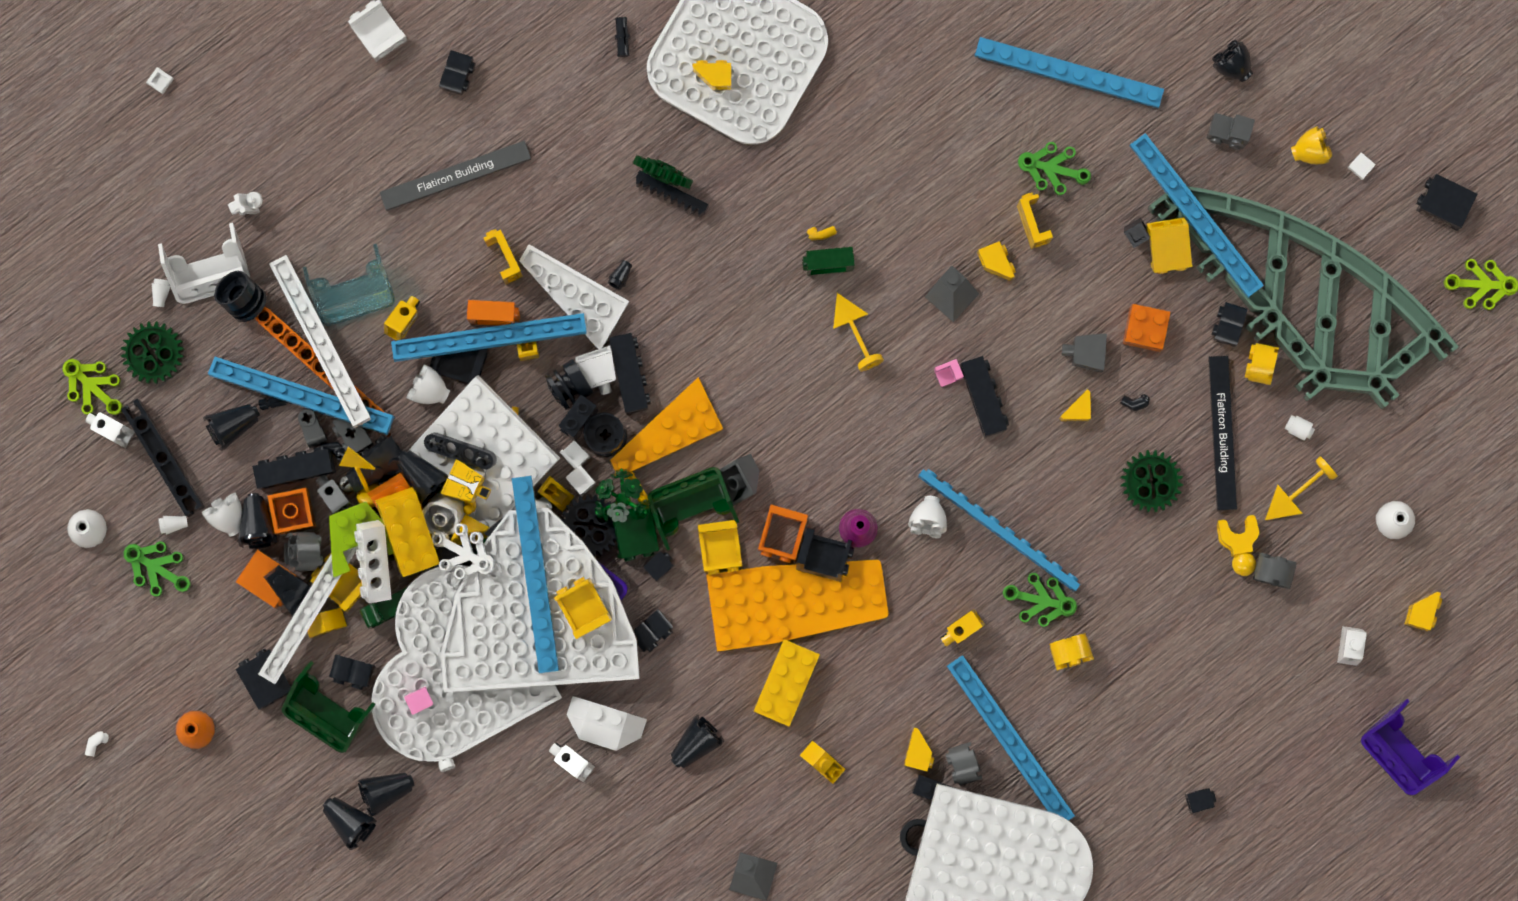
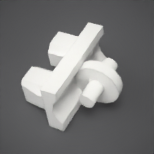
[228,192,263,215]

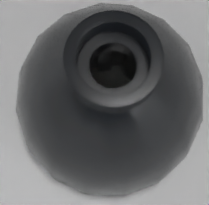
[1212,40,1253,82]

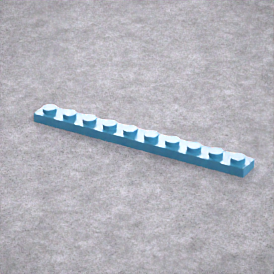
[974,37,1164,108]
[1130,133,1264,298]
[391,313,587,362]
[208,357,395,435]
[918,469,1080,592]
[512,475,559,673]
[946,655,1075,820]

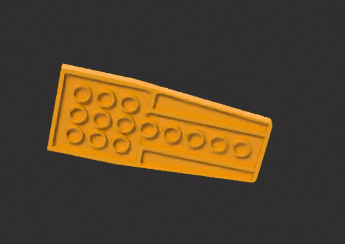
[706,560,889,652]

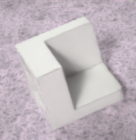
[560,441,590,469]
[566,465,596,496]

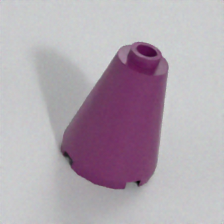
[839,509,878,548]

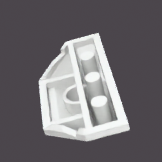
[567,696,647,751]

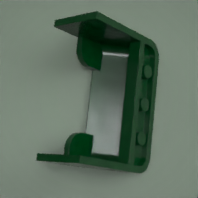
[648,467,739,550]
[281,661,376,753]

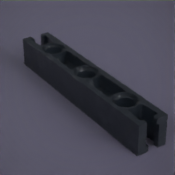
[121,399,205,517]

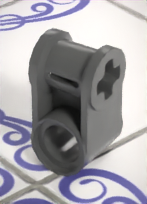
[298,409,328,448]

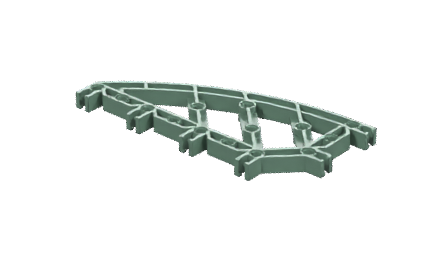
[1148,186,1459,409]

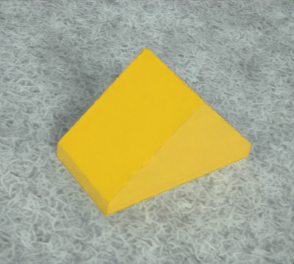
[517,341,540,361]
[1059,389,1091,421]
[537,476,574,512]
[450,514,489,545]
[308,608,347,638]

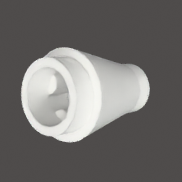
[152,279,170,307]
[158,516,188,535]

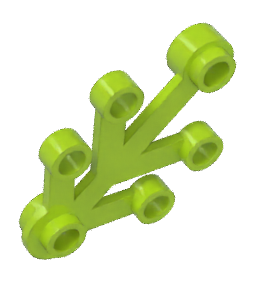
[1444,259,1518,310]
[62,359,123,415]

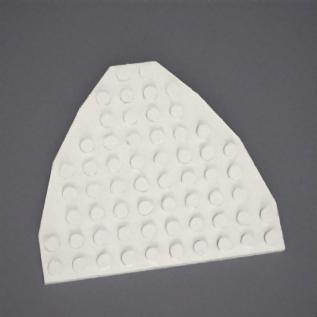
[441,508,640,692]

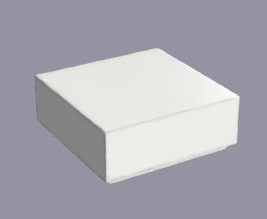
[146,67,174,94]
[1348,153,1375,180]

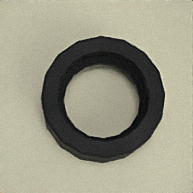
[900,819,926,856]

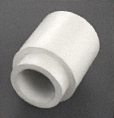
[1284,415,1315,441]

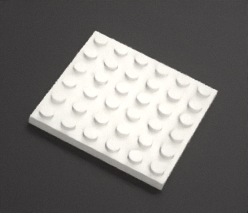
[407,375,560,528]

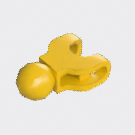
[1217,515,1259,576]

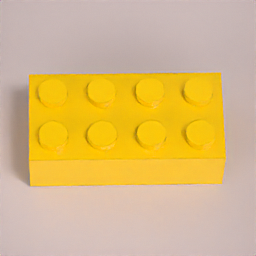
[375,487,439,577]
[753,639,820,727]

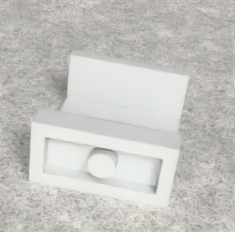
[348,0,407,62]

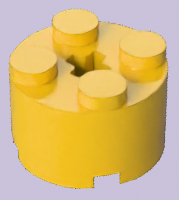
[1244,343,1279,385]
[1049,633,1094,670]

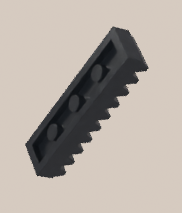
[636,170,709,218]

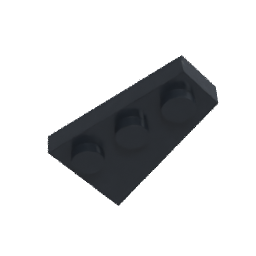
[346,433,401,493]
[264,565,328,617]

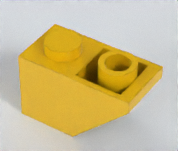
[693,60,731,90]
[977,241,1016,281]
[1404,592,1442,631]
[800,741,846,784]

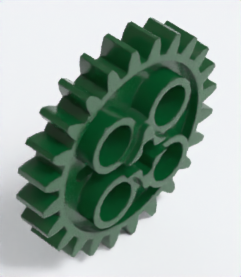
[633,155,693,189]
[121,321,185,384]
[1120,450,1183,513]

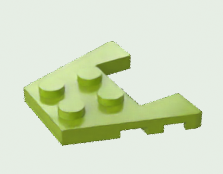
[329,501,393,577]

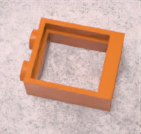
[467,300,520,326]
[758,505,808,563]

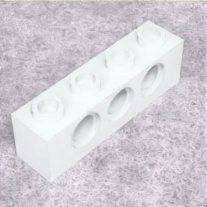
[354,520,391,604]

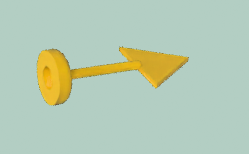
[833,293,884,372]
[339,446,379,508]
[1265,456,1338,520]

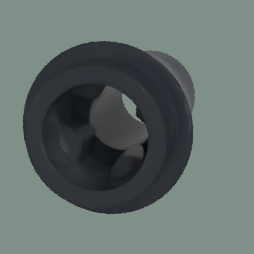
[608,260,632,290]

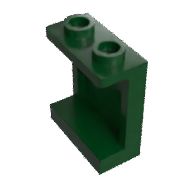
[610,505,659,561]

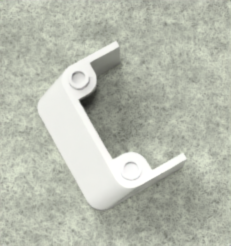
[158,223,250,304]

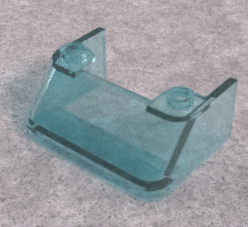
[302,243,395,326]

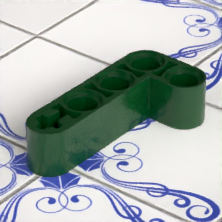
[359,587,408,629]

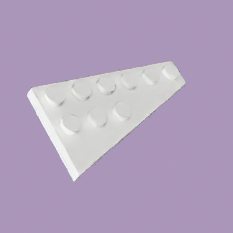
[519,245,629,349]

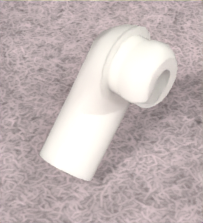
[85,731,109,757]

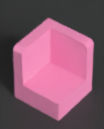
[934,359,964,387]
[404,686,433,715]

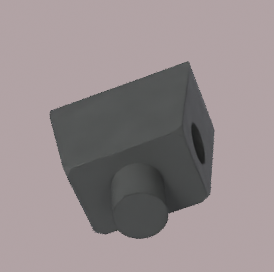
[1061,334,1107,372]
[316,475,353,514]

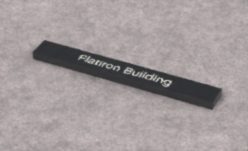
[1208,356,1237,511]

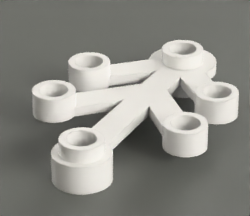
[432,524,495,580]

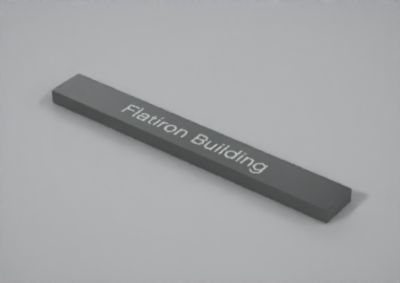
[380,140,531,211]

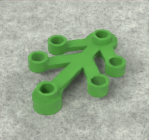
[1018,142,1091,196]
[124,541,191,597]
[1003,573,1077,627]

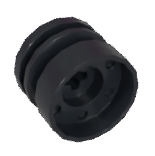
[214,270,267,322]
[545,359,594,410]
[583,412,627,457]

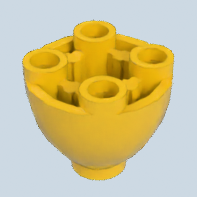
[1291,126,1333,165]

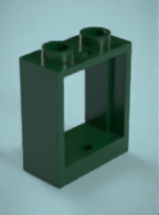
[802,246,855,276]

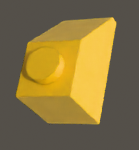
[904,727,934,771]

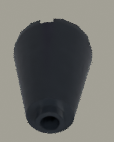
[203,404,260,451]
[396,450,448,504]
[238,493,277,549]
[671,714,724,768]
[358,773,415,817]
[323,797,377,850]

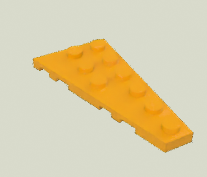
[610,377,723,473]

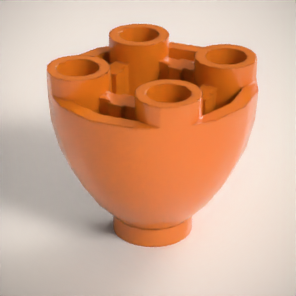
[176,711,215,749]

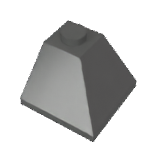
[925,266,979,323]
[720,454,759,506]
[729,852,778,901]

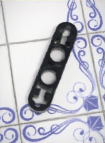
[424,432,497,470]

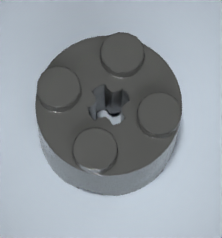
[283,532,323,572]
[1253,553,1297,589]
[945,742,983,786]

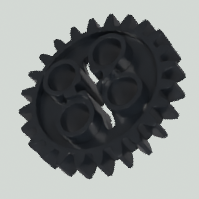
[561,494,617,557]

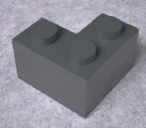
[1206,113,1255,150]

